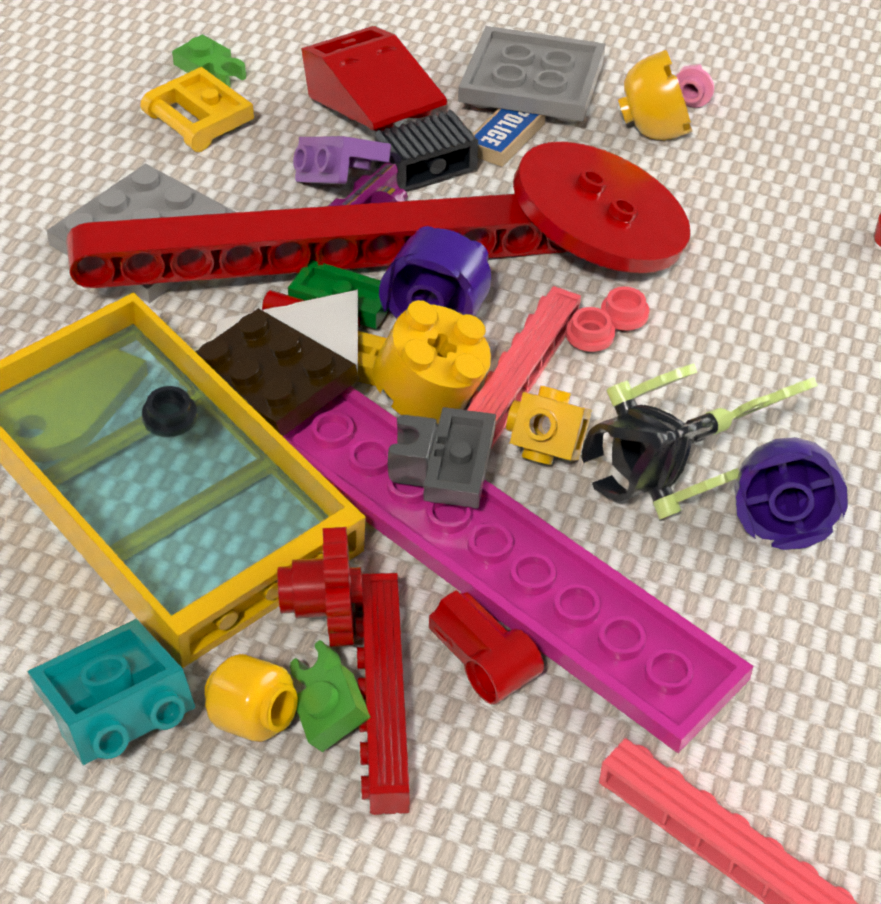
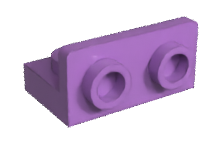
[293,136,391,184]

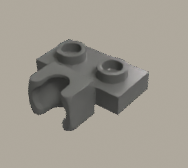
[388,407,496,508]

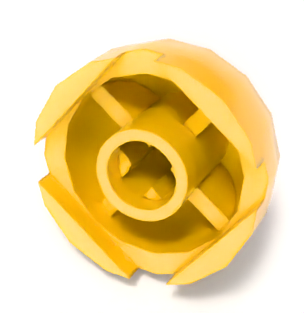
[618,50,693,140]

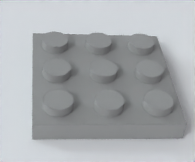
[458,26,606,121]
[46,163,235,303]

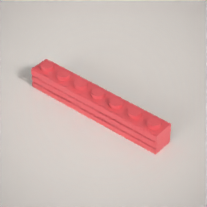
[467,286,581,449]
[599,738,859,904]

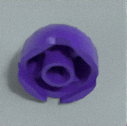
[734,437,848,550]

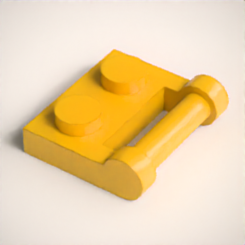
[140,67,254,152]

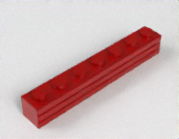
[355,573,410,815]

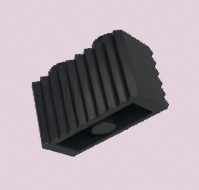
[374,109,478,191]

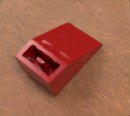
[301,26,447,131]

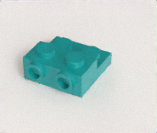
[27,619,196,765]

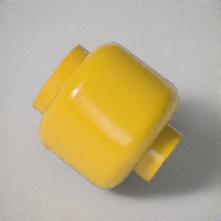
[204,654,298,742]

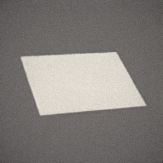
[216,290,358,372]

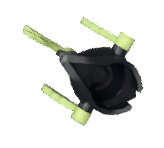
[581,363,818,520]

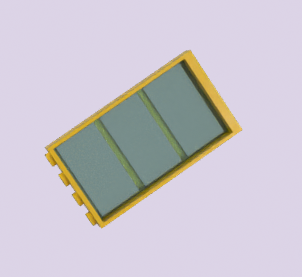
[0,292,365,668]

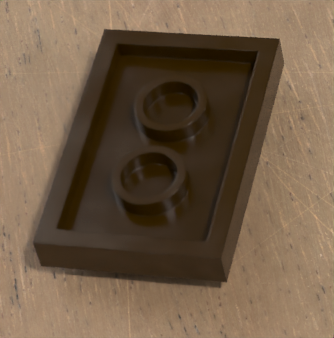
[196,308,360,437]

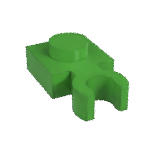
[172,34,246,87]
[290,640,370,752]

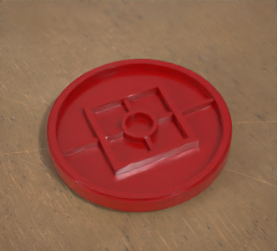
[513,142,691,273]

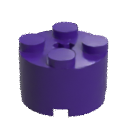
[379,226,491,319]

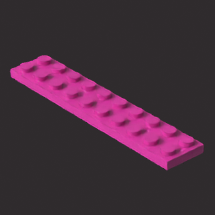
[283,386,754,753]

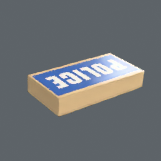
[473,108,546,167]

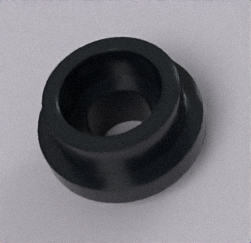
[142,386,197,437]

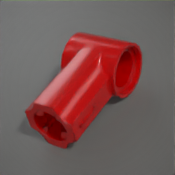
[429,590,544,705]

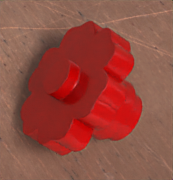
[277,527,363,647]

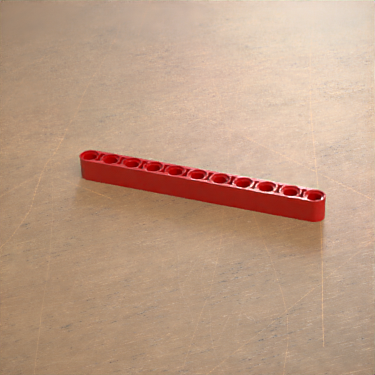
[66,194,568,288]

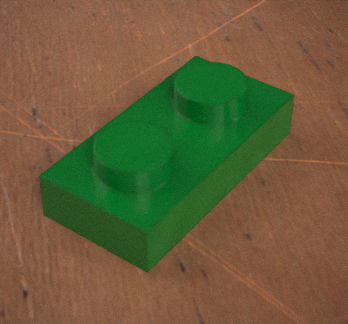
[288,259,389,329]

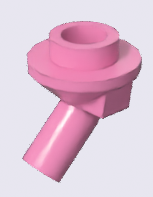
[676,64,714,108]

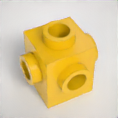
[506,385,592,465]

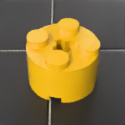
[373,300,491,424]

